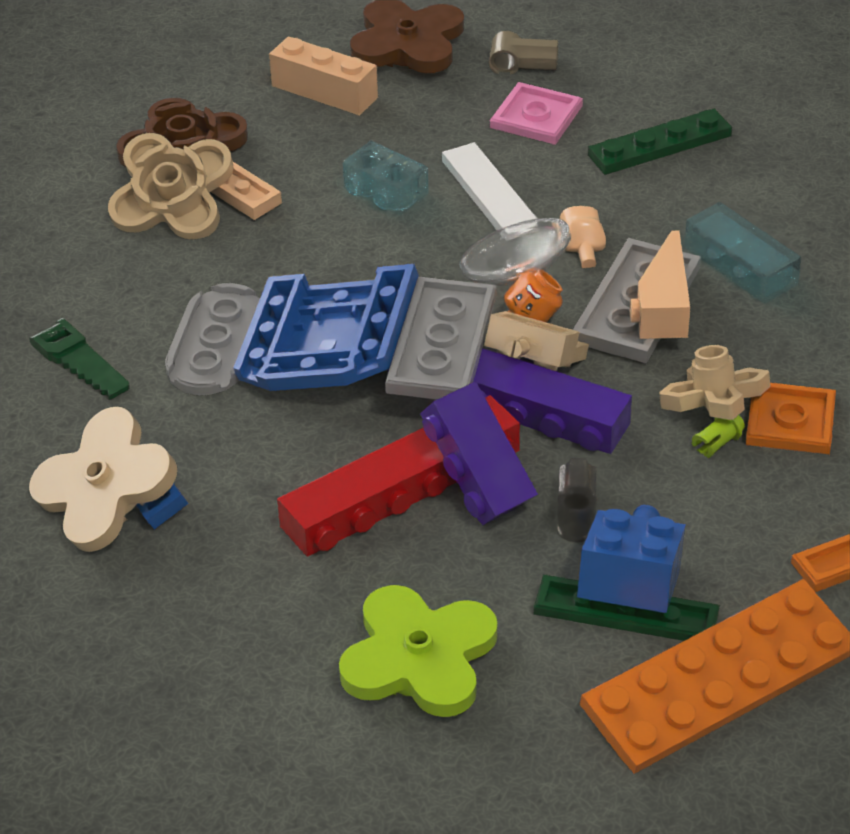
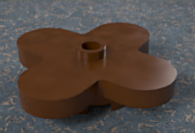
[350,0,464,73]
[116,98,248,167]

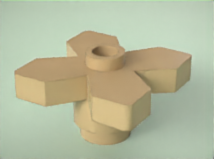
[659,345,770,420]

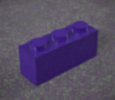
[420,381,538,525]

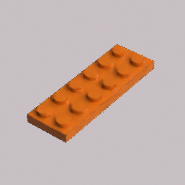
[580,579,850,774]

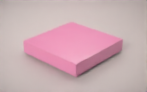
[490,82,583,145]

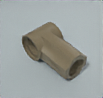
[489,31,558,74]

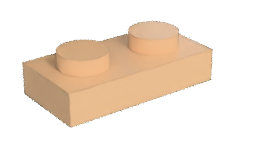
[211,162,282,220]

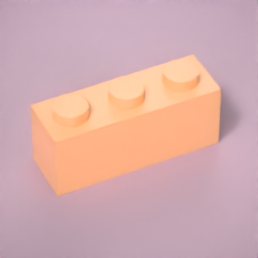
[269,36,378,116]

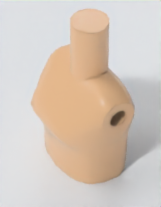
[559,206,606,268]

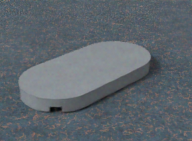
[165,283,260,395]

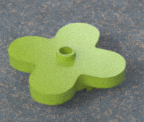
[339,585,497,717]

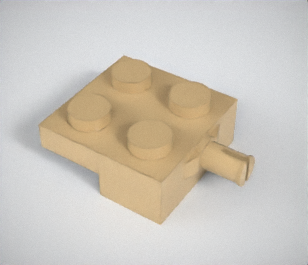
[484,311,589,371]

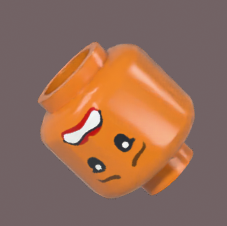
[504,269,563,323]

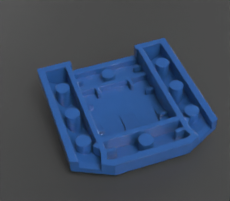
[233,264,419,391]

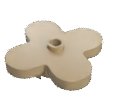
[108,133,234,239]
[29,407,177,552]

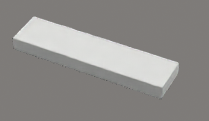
[442,142,540,242]

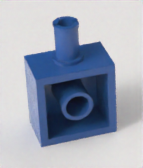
[577,505,686,613]

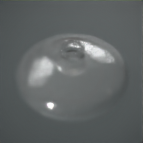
[459,218,572,286]

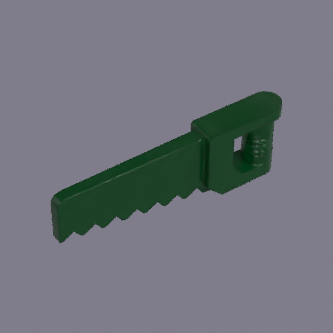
[29,318,130,400]

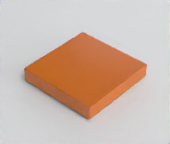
[746,383,836,455]

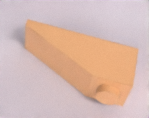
[630,231,690,339]

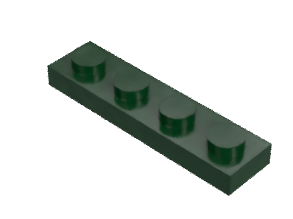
[588,108,732,175]

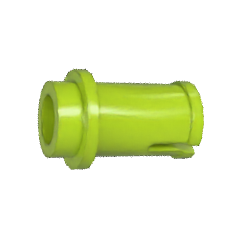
[692,415,745,458]

